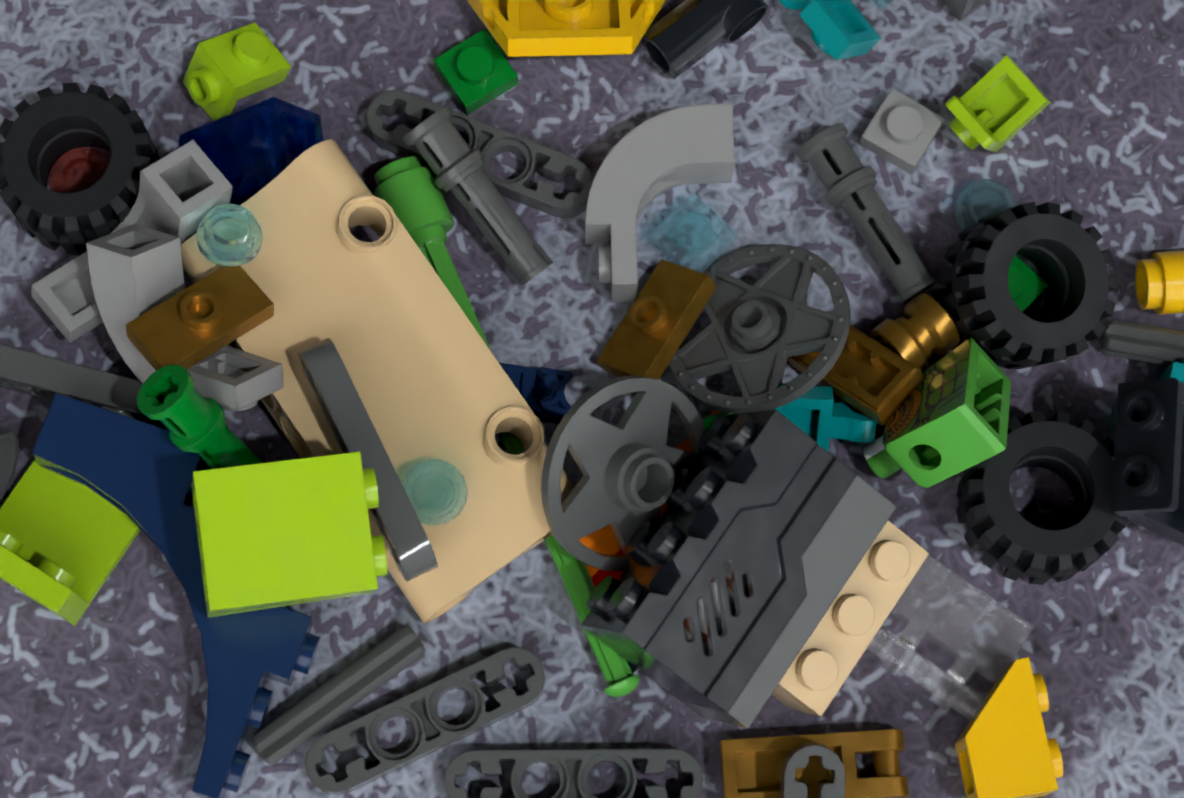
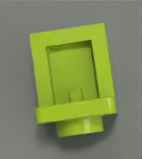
[183,22,292,124]
[945,55,1051,152]

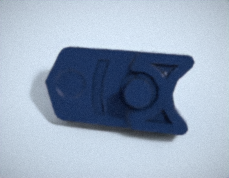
[499,362,573,424]

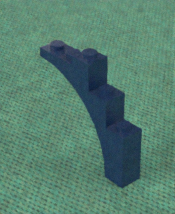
[32,393,320,798]

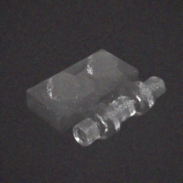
[867,555,1034,720]

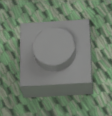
[859,88,945,175]

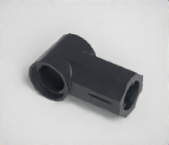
[641,0,768,79]

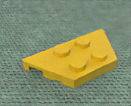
[467,0,666,57]

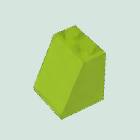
[191,451,388,618]

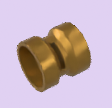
[870,293,960,372]

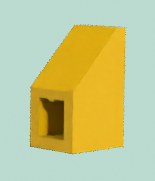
[955,657,1063,798]

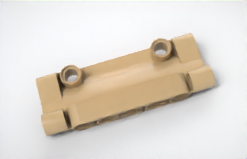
[181,139,575,624]

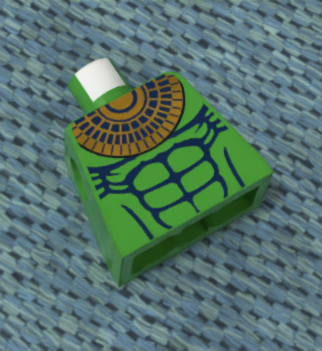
[864,337,1011,488]

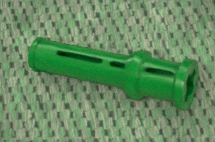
[137,365,262,469]

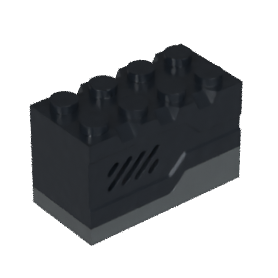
[581,410,897,729]

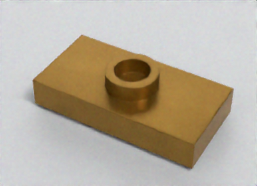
[126,259,274,371]
[596,259,717,380]
[788,311,924,426]

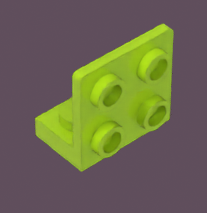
[0,459,141,626]

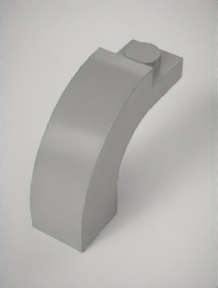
[585,104,735,303]
[31,140,233,343]
[86,224,284,411]

